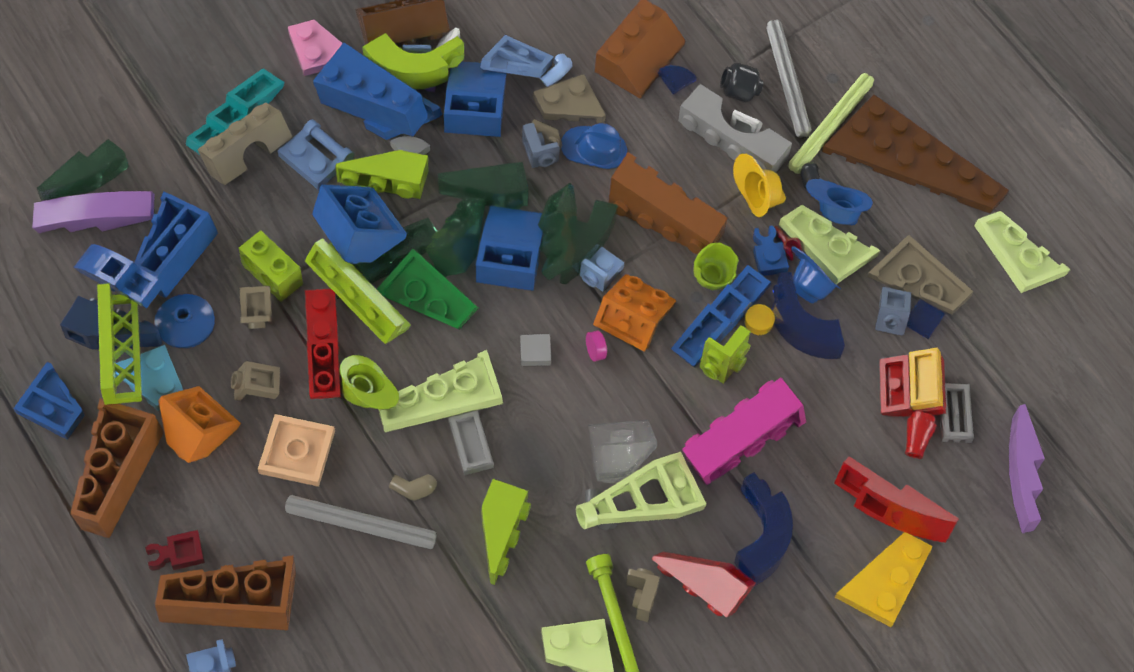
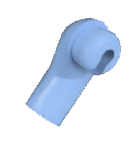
[540,53,572,87]

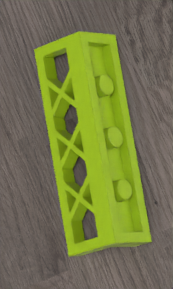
[305,238,411,344]
[97,283,142,405]

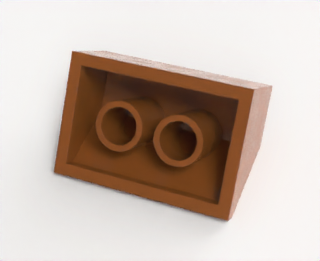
[595,0,686,99]

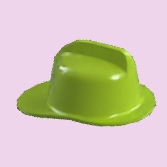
[340,355,399,410]

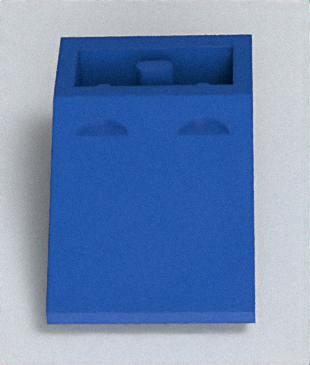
[444,61,507,137]
[476,206,547,291]

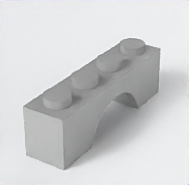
[678,84,792,173]

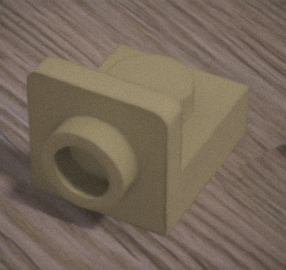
[231,361,280,401]
[626,568,660,622]

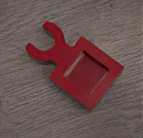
[145,530,205,571]

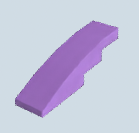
[32,191,155,233]
[1009,404,1045,533]

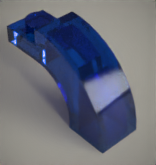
[772,272,845,359]

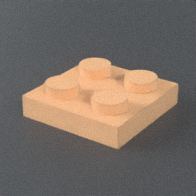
[258,414,335,487]

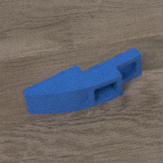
[73,244,165,309]

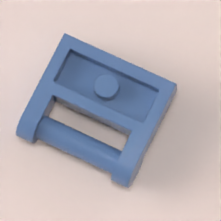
[278,119,355,190]

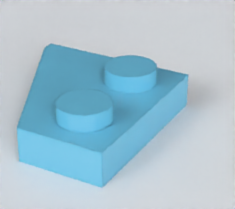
[116,345,183,411]

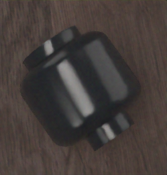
[720,63,763,102]

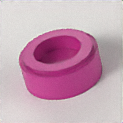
[586,330,607,362]

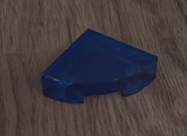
[658,65,697,94]

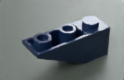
[60,296,162,349]

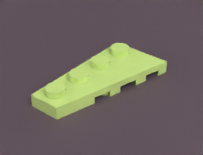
[378,350,503,432]

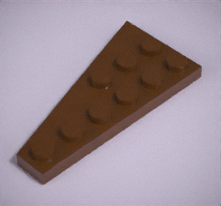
[822,95,1009,214]

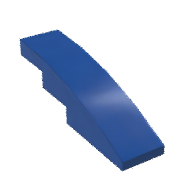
[671,265,771,368]

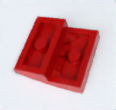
[880,355,946,417]

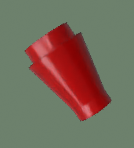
[905,411,937,459]

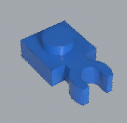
[753,226,789,276]

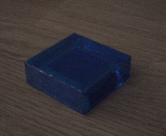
[907,299,945,340]

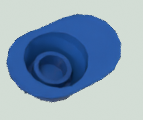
[561,123,627,169]
[806,179,873,226]
[791,246,842,303]

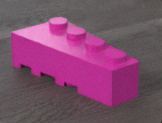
[682,377,806,485]

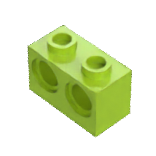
[239,230,303,302]

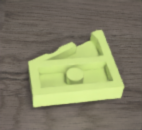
[541,619,614,672]

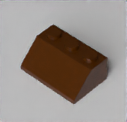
[355,0,450,46]

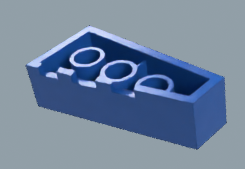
[313,43,428,137]

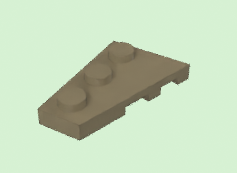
[868,235,973,315]

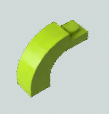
[363,33,464,89]

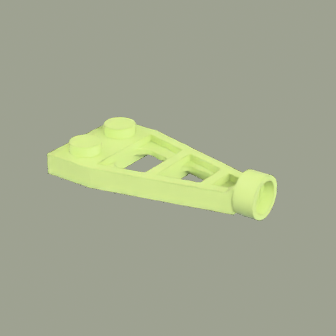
[576,452,707,529]

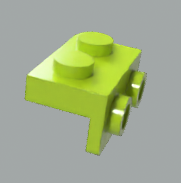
[700,325,751,384]

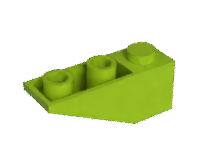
[335,150,429,199]
[482,479,531,585]

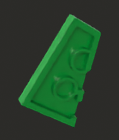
[377,249,479,330]

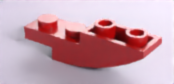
[305,289,341,399]
[834,456,959,543]

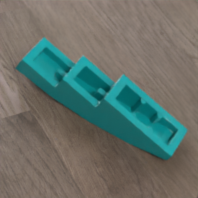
[186,68,285,155]

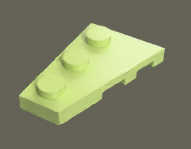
[779,205,880,284]
[974,211,1070,293]

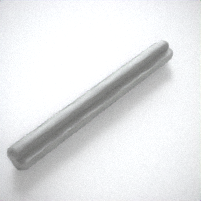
[766,20,812,138]
[285,495,437,549]

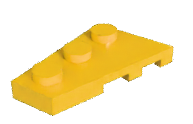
[835,532,933,627]

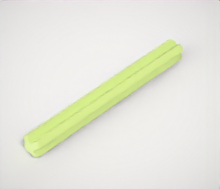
[788,73,874,174]

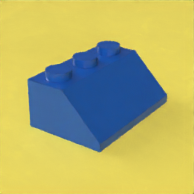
[312,184,407,264]

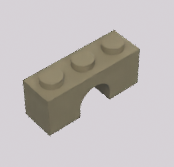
[197,103,293,185]

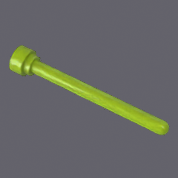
[586,554,639,672]

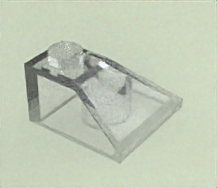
[588,420,657,483]

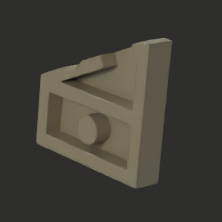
[533,74,606,123]

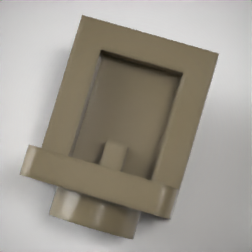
[240,286,273,329]

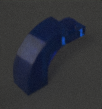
[734,472,793,586]

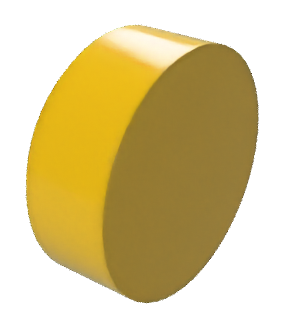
[744,304,775,335]

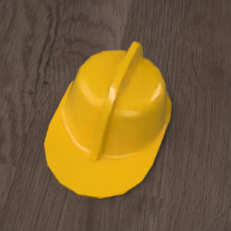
[733,154,786,217]

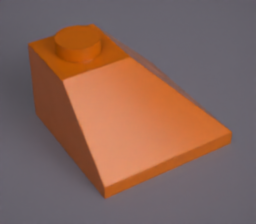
[159,386,241,463]

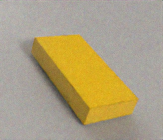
[909,347,943,410]

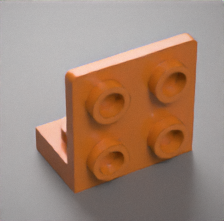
[593,274,676,352]

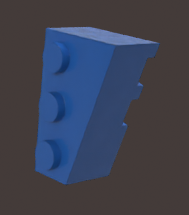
[134,191,218,298]

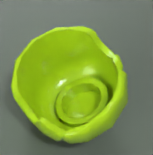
[693,243,739,291]

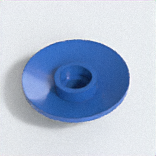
[155,294,215,348]

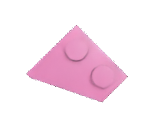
[288,20,343,76]

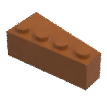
[608,152,728,254]
[70,398,164,538]
[155,555,296,630]

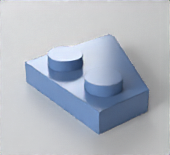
[480,35,554,78]

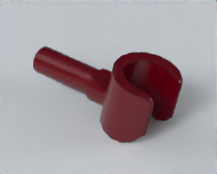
[774,226,803,261]

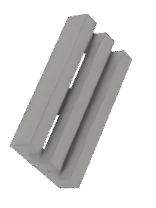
[940,383,974,443]

